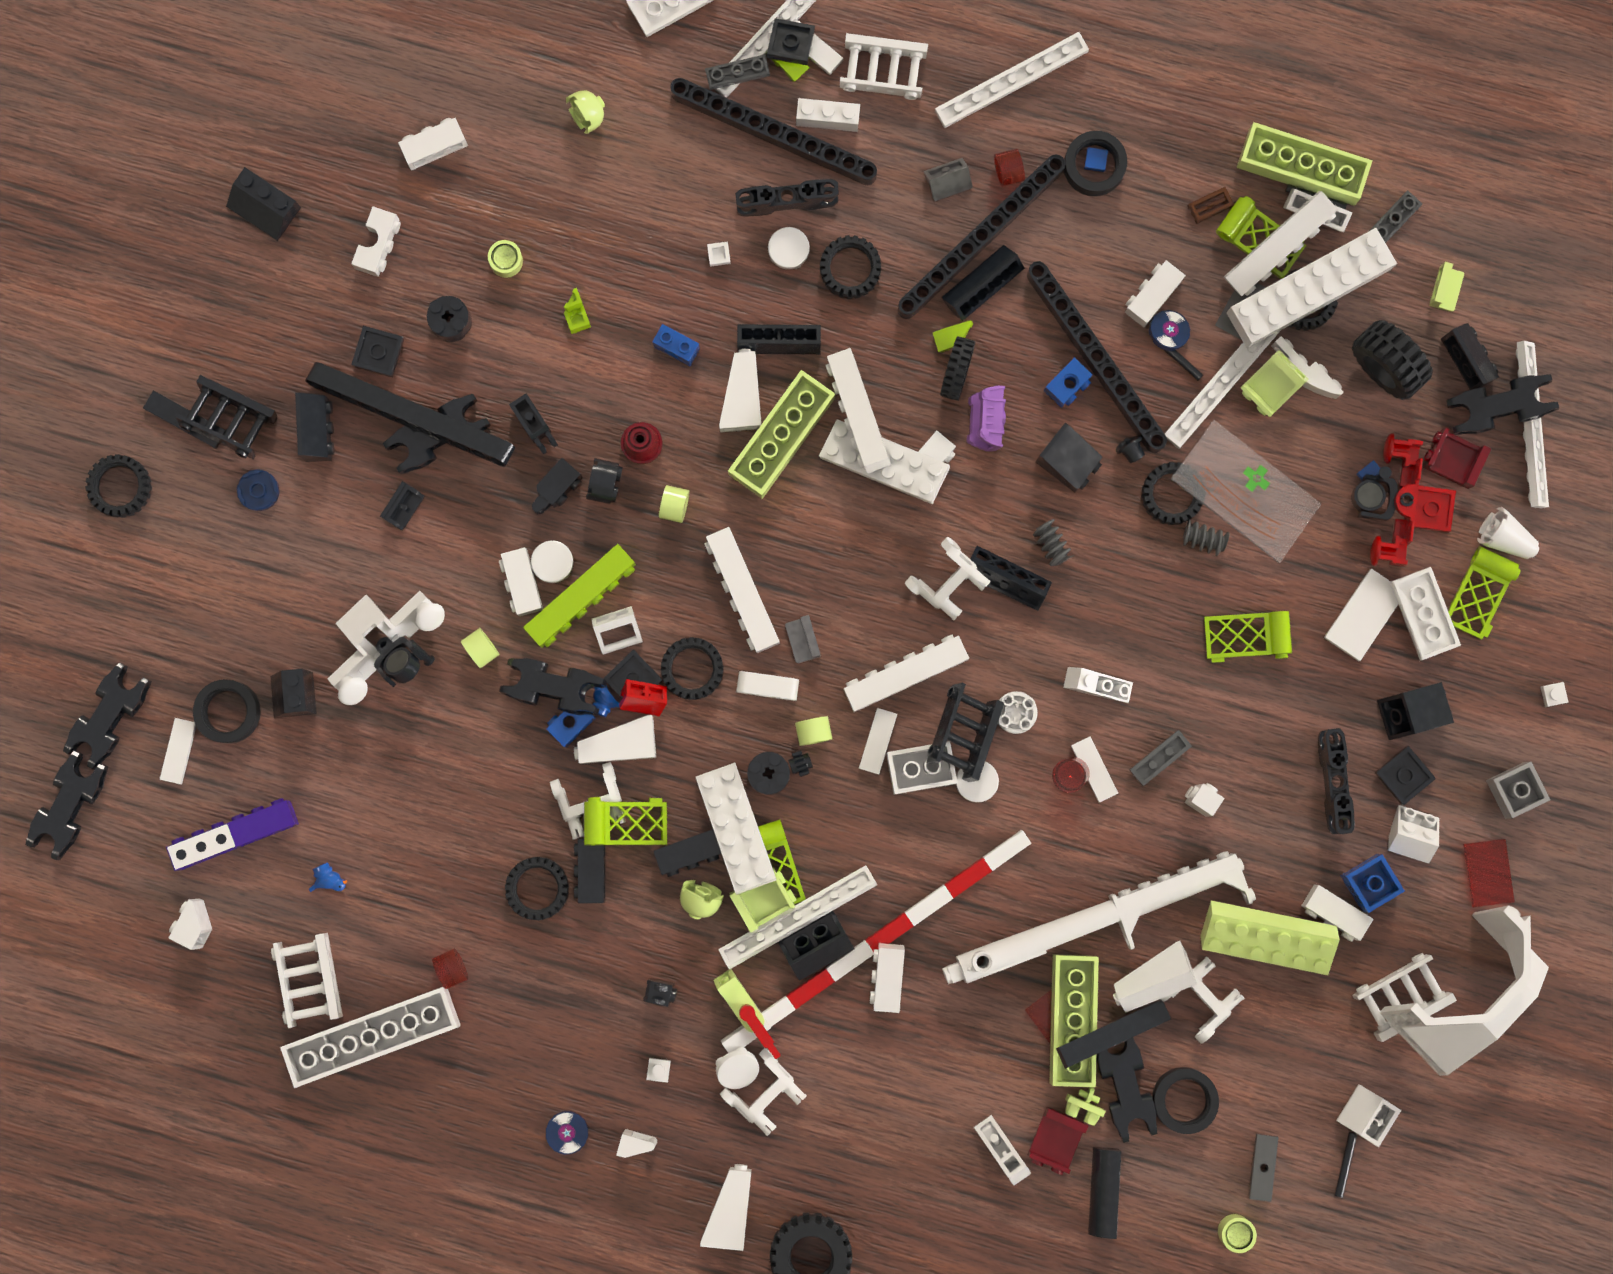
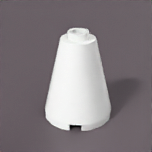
[1477,507,1539,559]

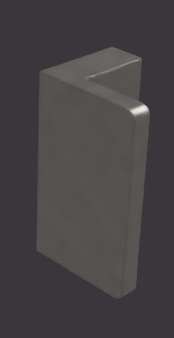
[924,158,973,201]
[785,615,821,663]

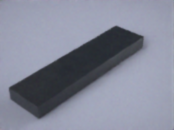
[143,390,226,449]

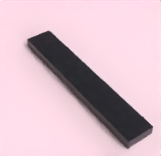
[1056,1000,1171,1068]

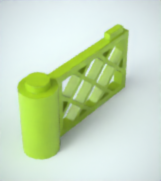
[1216,196,1306,279]
[1448,546,1521,639]
[1204,611,1292,663]
[584,797,667,846]
[758,820,806,904]

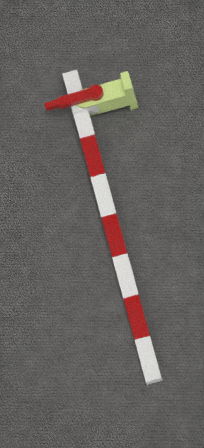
[713,830,1031,1059]

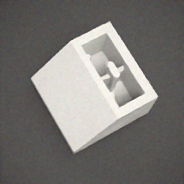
[1388,805,1439,863]
[169,899,212,950]
[1336,1084,1401,1147]

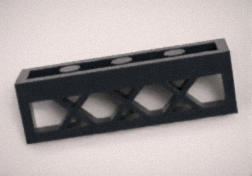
[970,546,1052,611]

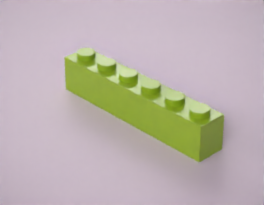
[523,544,636,648]

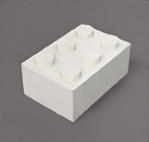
[886,741,957,795]

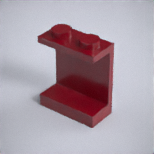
[1027,1107,1088,1175]

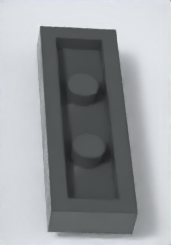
[1129,730,1192,786]

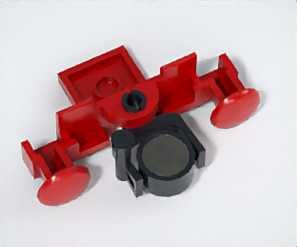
[1351,433,1456,567]

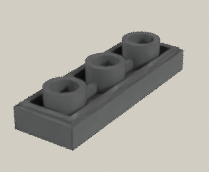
[705,54,770,90]
[1368,190,1422,243]
[1249,1133,1279,1202]

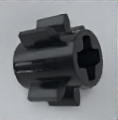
[788,750,813,777]

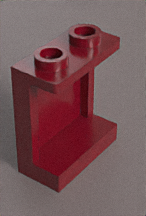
[1423,427,1491,489]

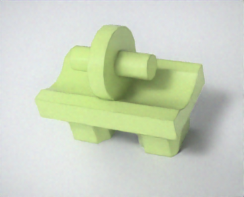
[1065,1087,1106,1126]

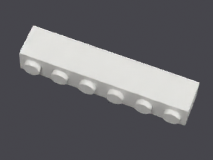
[1224,191,1338,296]
[826,348,891,474]
[704,527,780,653]
[843,634,969,712]

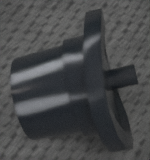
[1116,436,1145,463]

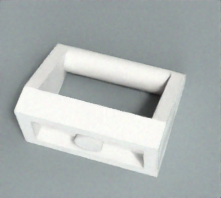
[592,606,643,655]
[616,1129,657,1158]

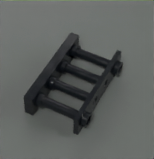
[176,375,278,460]
[926,682,1004,782]

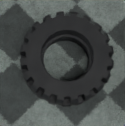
[1352,320,1433,400]
[770,1212,852,1274]

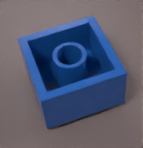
[1340,854,1405,913]

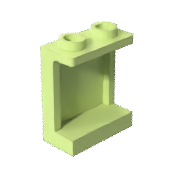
[1240,350,1309,417]
[730,868,796,933]

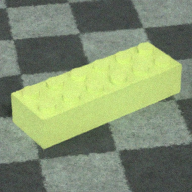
[1237,122,1373,206]
[728,370,835,499]
[1201,901,1340,975]
[1049,954,1099,1087]

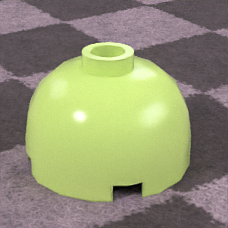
[566,90,605,134]
[680,880,724,919]

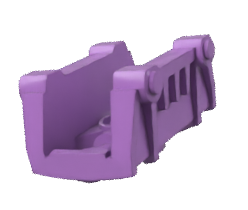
[967,385,1006,452]

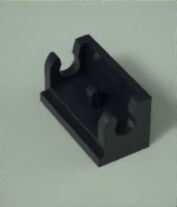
[380,481,425,531]

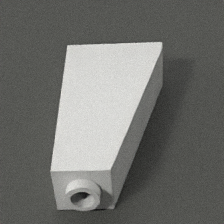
[719,349,761,432]
[574,715,656,764]
[1113,941,1197,1013]
[700,1164,751,1251]

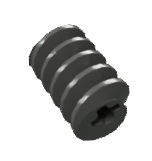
[1033,519,1075,566]
[1183,519,1230,556]

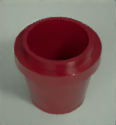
[621,422,663,464]

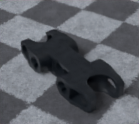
[735,179,839,217]
[1446,374,1559,435]
[383,394,491,475]
[499,658,607,715]
[63,662,152,770]
[1318,728,1355,834]
[25,751,108,860]
[1096,1037,1157,1143]

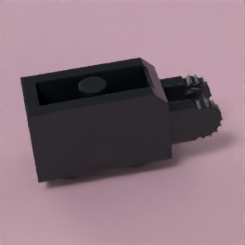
[509,393,558,455]
[531,458,582,515]
[643,978,678,1007]

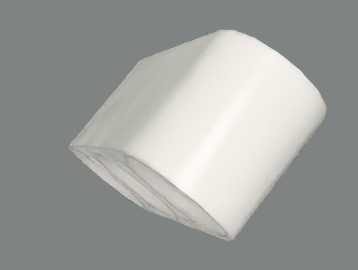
[736,671,799,701]

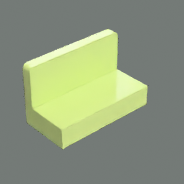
[1429,262,1464,312]

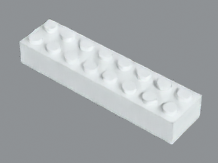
[1227,228,1397,349]
[280,986,461,1088]

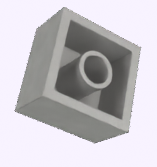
[1486,762,1550,819]

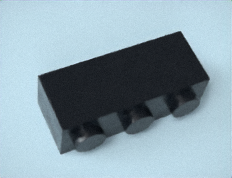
[653,829,722,877]
[574,839,605,903]

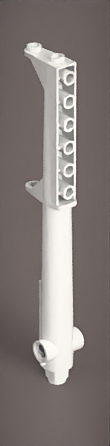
[942,851,1256,985]

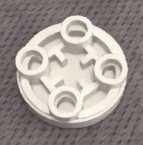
[768,227,809,269]
[531,541,573,583]
[998,691,1037,734]
[956,762,999,802]
[716,1047,759,1089]

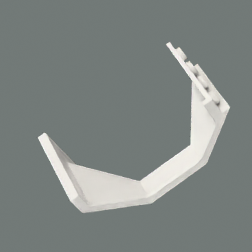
[1379,905,1549,1076]

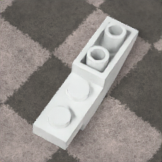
[1271,336,1344,399]

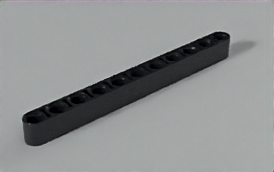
[670,78,877,185]
[898,154,1065,319]
[1027,261,1167,453]
[305,362,515,467]

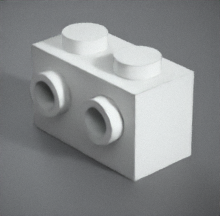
[1184,783,1224,817]

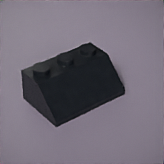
[226,167,301,241]
[1441,323,1499,390]
[295,393,335,462]
[778,911,855,981]

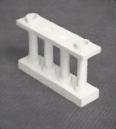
[840,33,928,100]
[271,933,343,1028]
[1352,953,1457,1042]

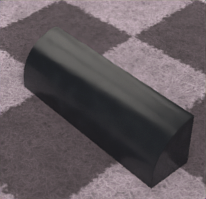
[941,245,1025,321]
[737,324,821,355]
[1088,1147,1121,1239]

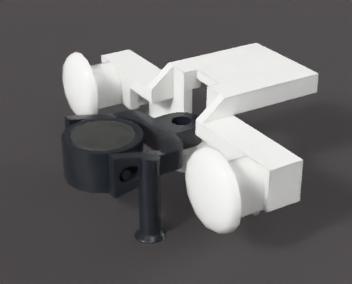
[328,591,445,705]

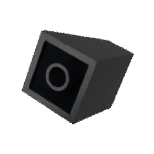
[1036,423,1103,493]
[270,668,317,718]
[1377,682,1454,740]

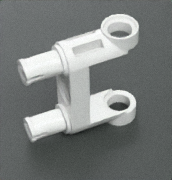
[905,537,990,621]
[550,762,626,840]
[1161,956,1245,1044]
[720,1048,807,1136]

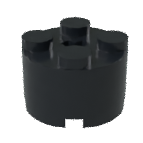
[427,296,472,342]
[586,458,623,504]
[747,752,790,795]

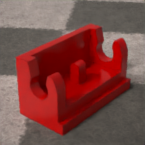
[619,679,667,717]

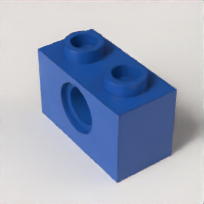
[652,324,700,366]
[1044,357,1092,408]
[547,712,596,748]

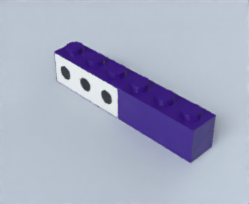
[166,798,299,871]

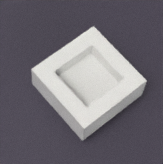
[707,242,731,267]
[1541,682,1568,707]
[646,1058,671,1083]

